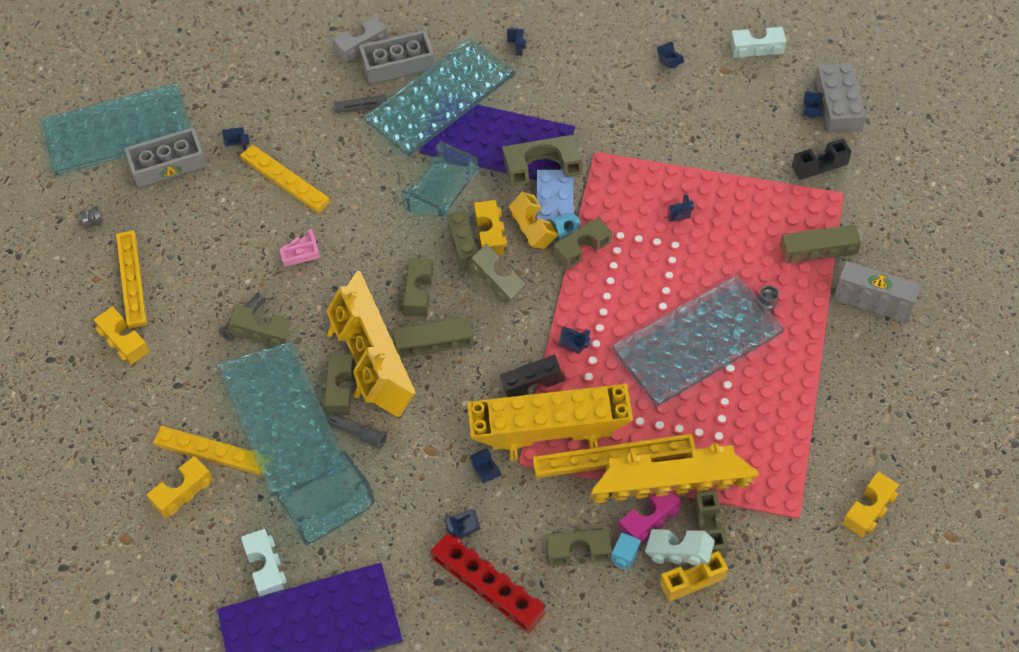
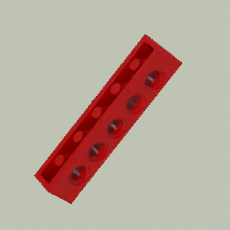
[431,533,545,634]

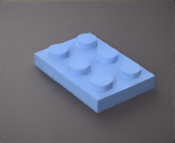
[537,170,573,223]

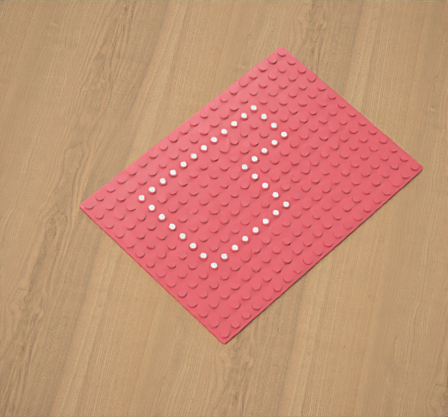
[519,152,843,519]

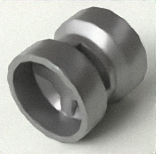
[80,206,103,229]
[758,285,779,311]

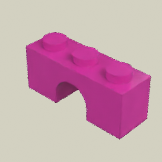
[618,491,681,544]

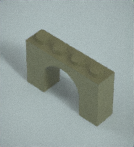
[502,135,583,186]

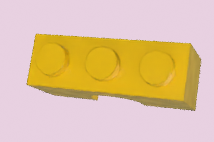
[508,192,558,250]
[474,200,507,256]
[93,306,149,365]
[146,456,213,519]
[842,471,899,538]
[660,551,728,602]

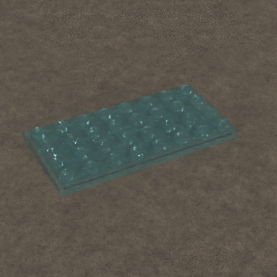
[364,38,515,157]
[41,83,191,176]
[612,275,784,407]
[218,341,348,497]

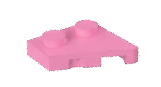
[279,229,320,267]

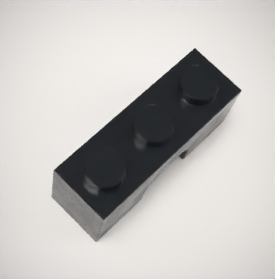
[792,138,852,180]
[500,354,565,397]

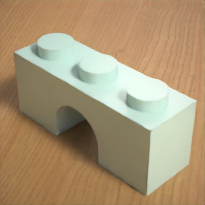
[730,27,786,58]
[241,529,287,597]
[645,529,715,565]

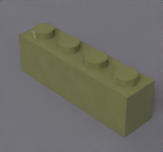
[780,225,861,263]
[393,317,474,358]

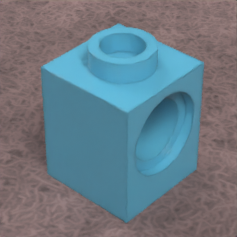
[550,212,581,239]
[611,533,641,570]

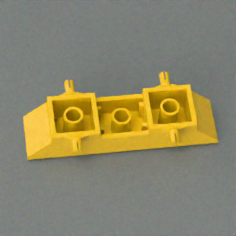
[326,271,416,417]
[467,384,633,461]
[589,443,759,504]

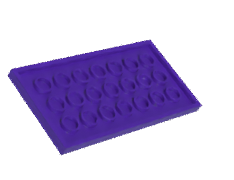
[419,96,575,180]
[217,562,403,652]

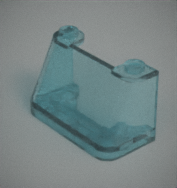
[402,141,479,217]
[274,450,374,545]

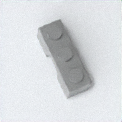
[333,16,388,63]

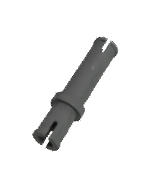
[334,94,388,113]

